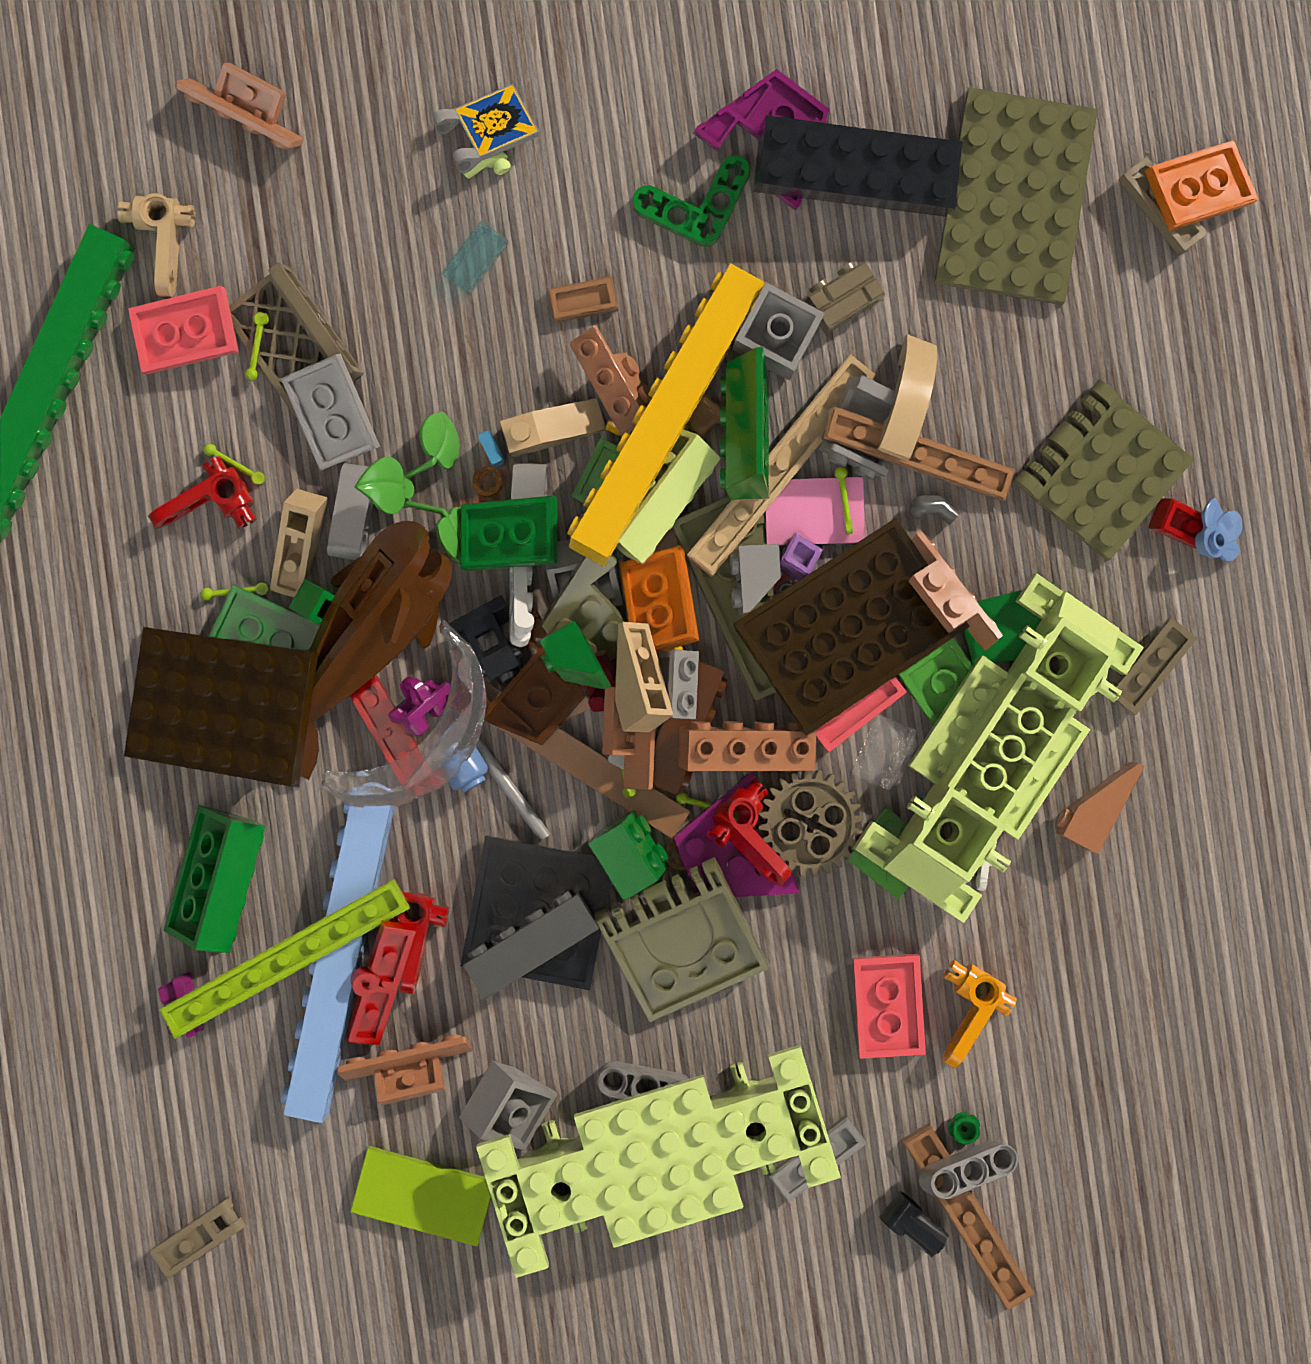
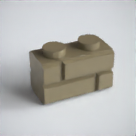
[806,261,885,335]

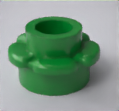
[948,1112,980,1145]

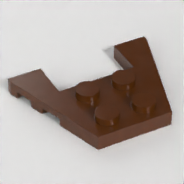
[447,607,586,745]

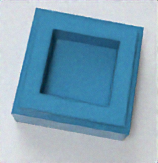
[477,430,506,469]

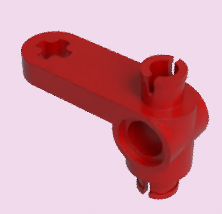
[148,456,257,529]
[707,780,791,886]
[388,891,450,995]

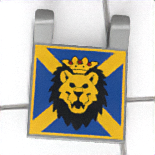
[433,84,540,174]

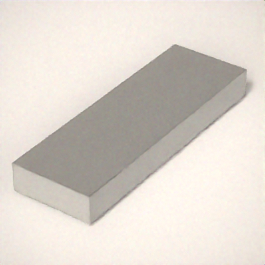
[768,1115,867,1203]

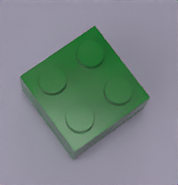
[588,810,668,901]

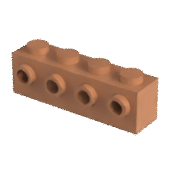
[678,721,817,771]

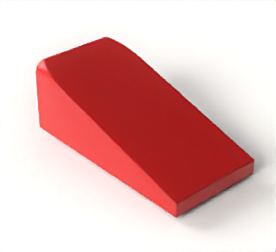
[1148,498,1203,549]

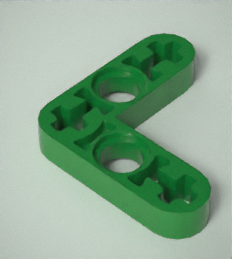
[633,155,750,247]

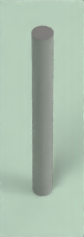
[463,729,551,841]

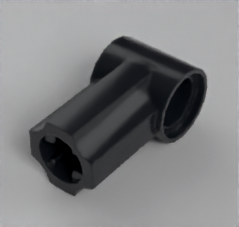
[879,1191,949,1258]

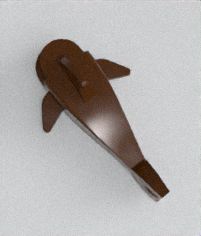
[300,521,452,780]

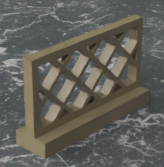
[229,262,364,419]

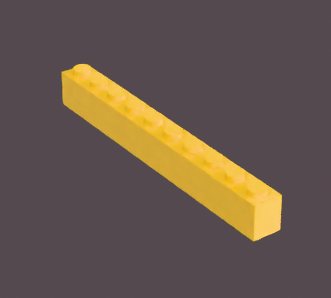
[567,263,765,567]

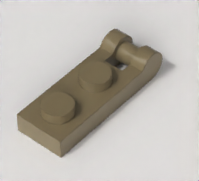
[149,1197,247,1279]

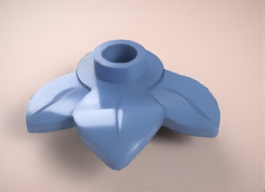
[1195,498,1242,561]

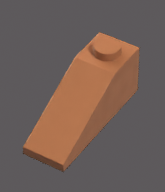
[1056,762,1145,854]

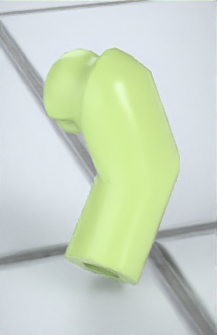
[464,152,511,179]

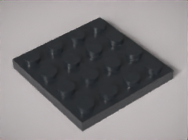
[460,835,611,990]

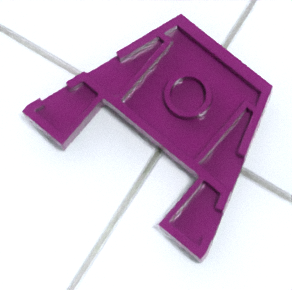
[693,69,829,211]
[672,772,800,897]

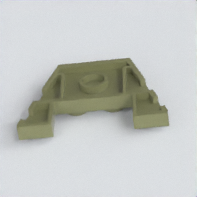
[541,554,628,660]

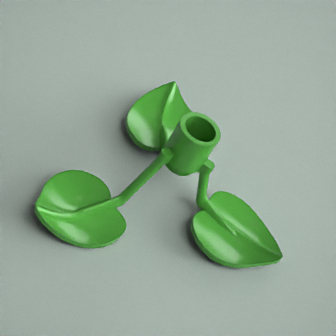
[354,411,461,564]

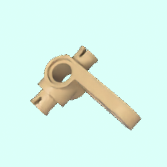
[117,193,195,297]

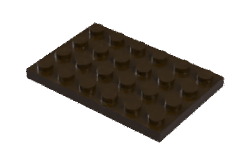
[732,518,970,735]
[124,627,319,787]

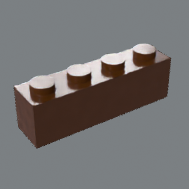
[653,661,728,795]

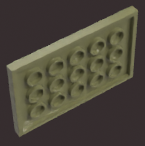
[934,87,1098,305]

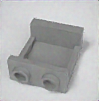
[819,375,895,480]
[657,650,699,719]

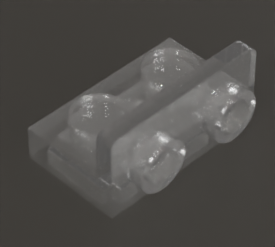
[850,714,918,791]

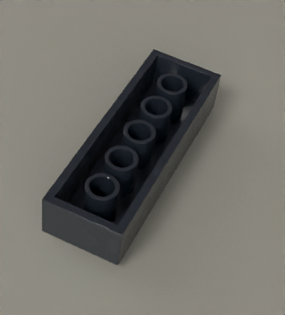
[753,115,963,217]

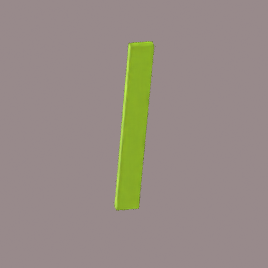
[159,879,410,1039]

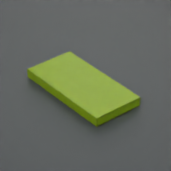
[351,1146,491,1247]

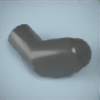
[909,495,960,525]

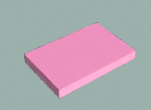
[765,477,865,546]

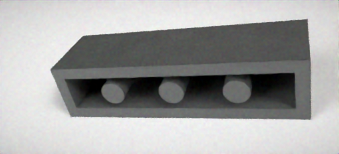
[463,891,599,1000]

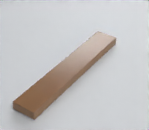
[821,406,1015,501]
[902,1123,1035,1311]

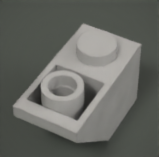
[729,544,781,616]

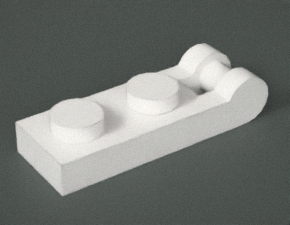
[509,566,534,647]

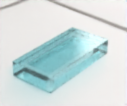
[442,221,508,295]

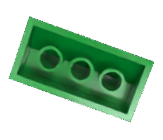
[720,347,769,500]
[163,805,265,953]

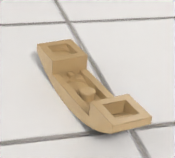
[877,334,937,461]

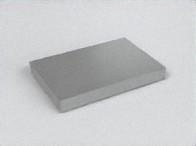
[280,353,380,471]

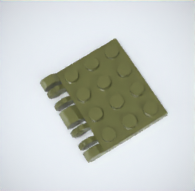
[1014,380,1194,561]
[594,857,769,1022]

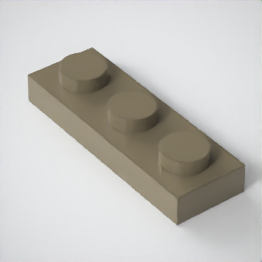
[1118,156,1208,256]
[1114,618,1197,715]

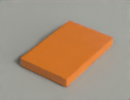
[1144,140,1259,231]
[619,545,699,653]

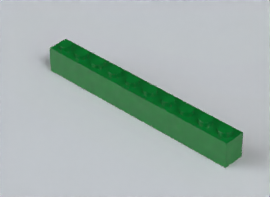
[0,224,135,543]

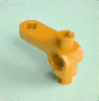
[942,960,1017,1069]

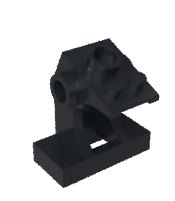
[443,595,523,685]

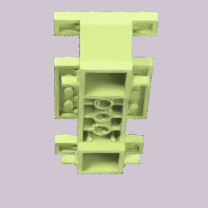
[853,573,1144,923]
[476,1045,841,1278]

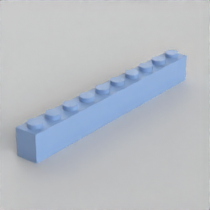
[281,788,397,1123]

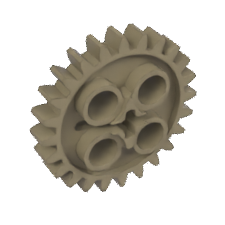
[756,770,864,877]

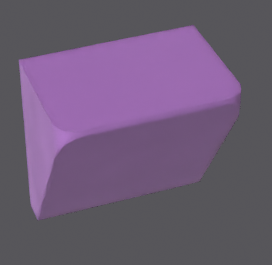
[779,533,823,581]

